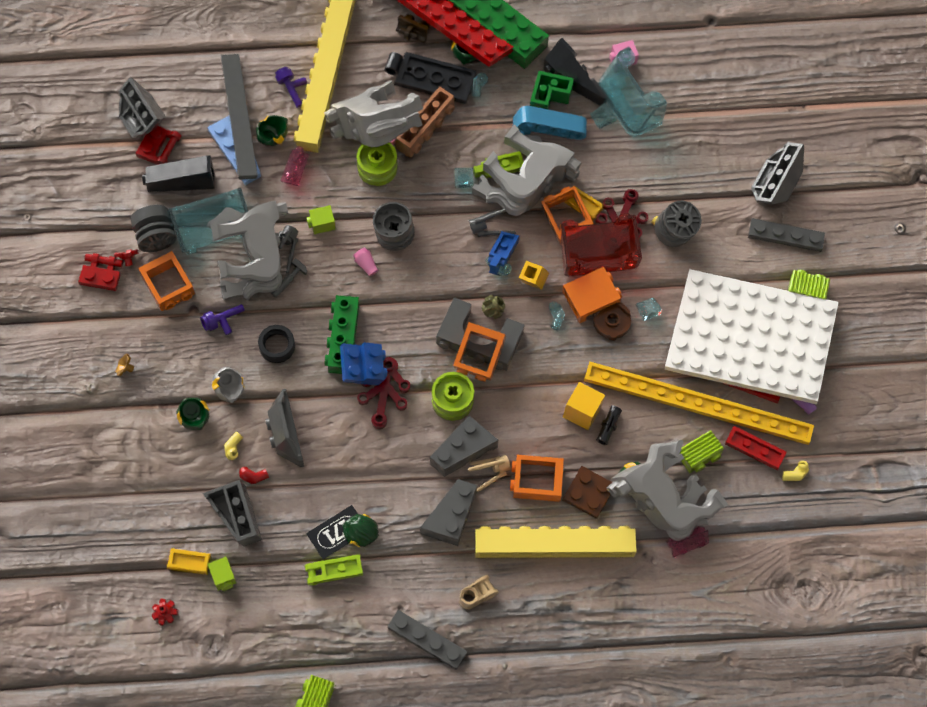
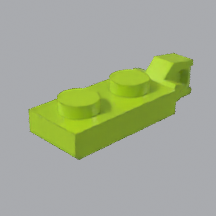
[473,151,524,178]

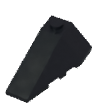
[543,38,607,107]

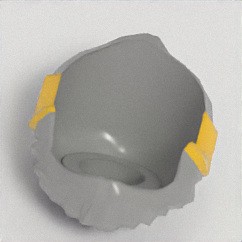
[212,367,245,403]

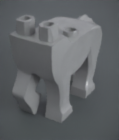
[324,80,423,147]
[472,124,581,216]
[207,200,288,300]
[607,440,729,541]

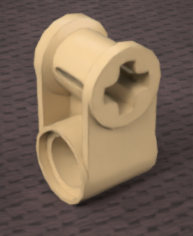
[459,575,499,610]

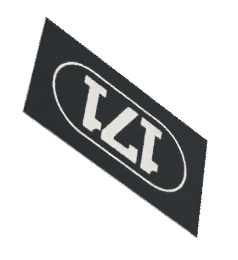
[306,505,358,560]

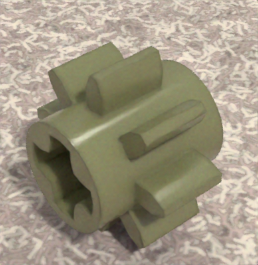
[482,295,505,319]

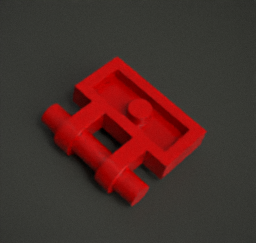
[78,253,123,291]

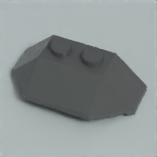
[119,77,166,139]
[751,142,804,204]
[265,389,304,467]

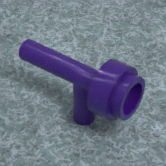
[275,67,307,108]
[200,304,245,335]

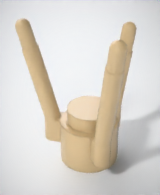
[468,455,511,492]

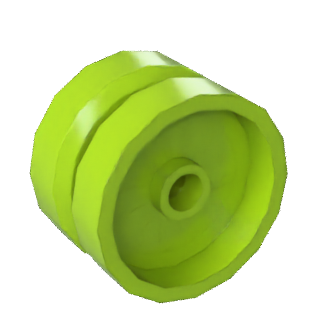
[356,142,398,186]
[432,372,474,421]

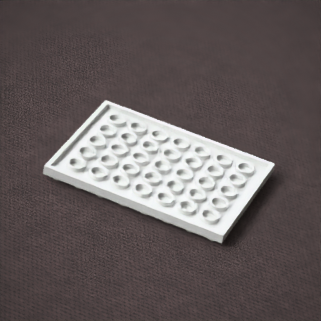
[665,269,839,404]

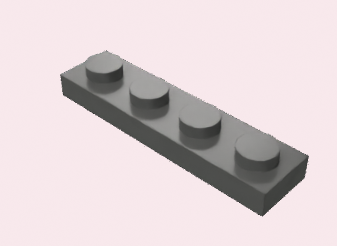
[748,218,825,252]
[387,610,467,670]

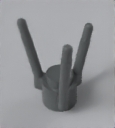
[469,208,516,237]
[278,225,298,274]

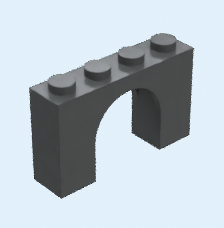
[436,297,525,371]

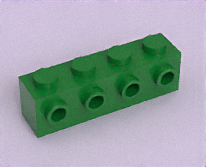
[325,295,359,374]

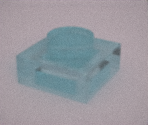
[454,168,473,188]

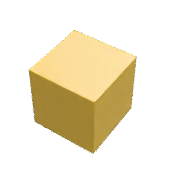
[563,382,605,430]

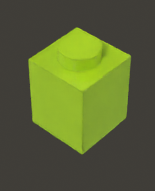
[307,205,336,234]
[208,557,236,591]

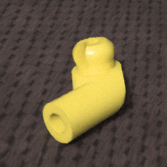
[224,432,243,460]
[782,461,809,481]

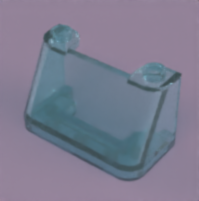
[598,47,667,137]
[168,188,248,255]

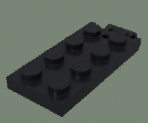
[384,52,477,104]

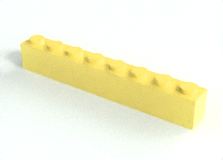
[475,526,636,558]

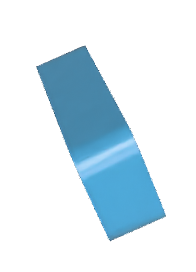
[513,106,587,140]

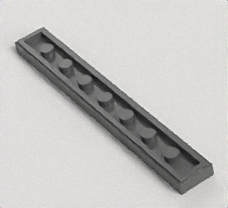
[221,54,258,180]

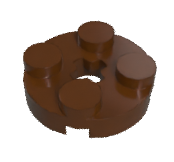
[593,303,631,340]

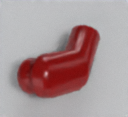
[239,467,269,484]

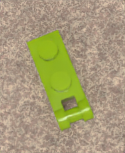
[305,554,363,586]

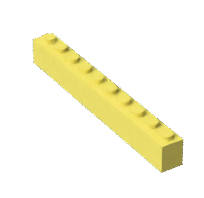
[294,0,356,153]

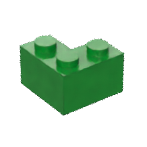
[530,71,574,110]

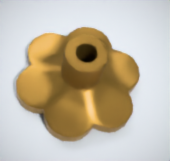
[115,353,134,377]

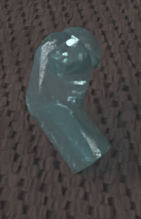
[472,73,488,97]
[485,257,512,277]
[549,301,565,330]

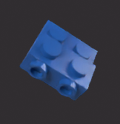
[340,342,387,386]

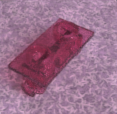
[280,146,310,186]
[667,526,709,557]

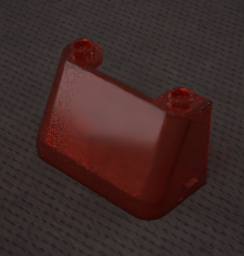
[560,213,642,277]

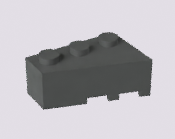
[430,416,498,477]
[420,479,477,546]
[202,480,262,547]

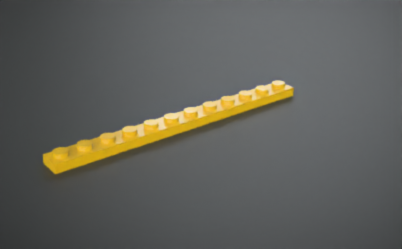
[584,361,814,445]

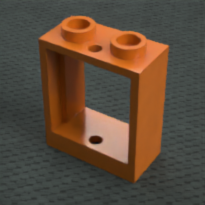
[541,186,595,245]
[138,251,195,312]
[453,322,506,382]
[510,455,564,502]

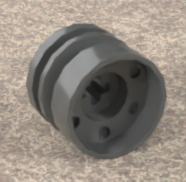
[654,200,702,247]
[373,202,415,251]
[130,205,177,252]

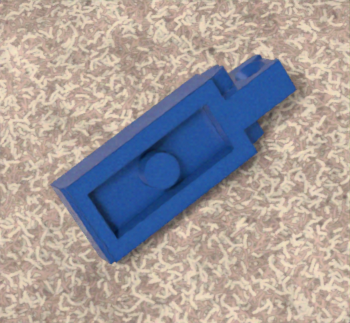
[488,231,519,275]

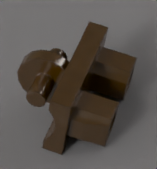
[396,14,430,43]

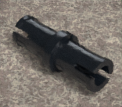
[596,405,622,445]

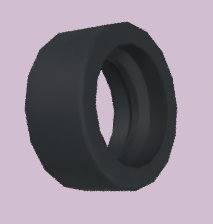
[258,325,295,363]

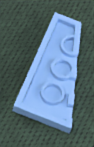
[207,116,261,186]

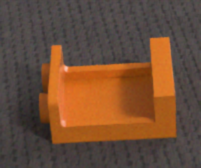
[563,267,622,324]

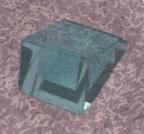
[590,104,617,129]
[636,298,662,321]

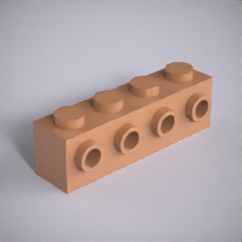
[395,86,455,158]

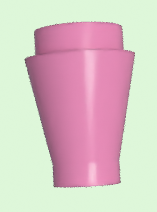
[353,248,378,277]

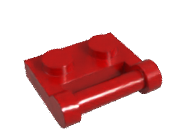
[136,126,182,165]

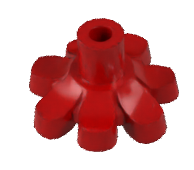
[114,249,139,266]
[152,599,178,626]

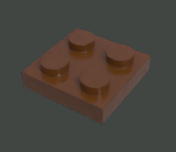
[562,466,613,519]

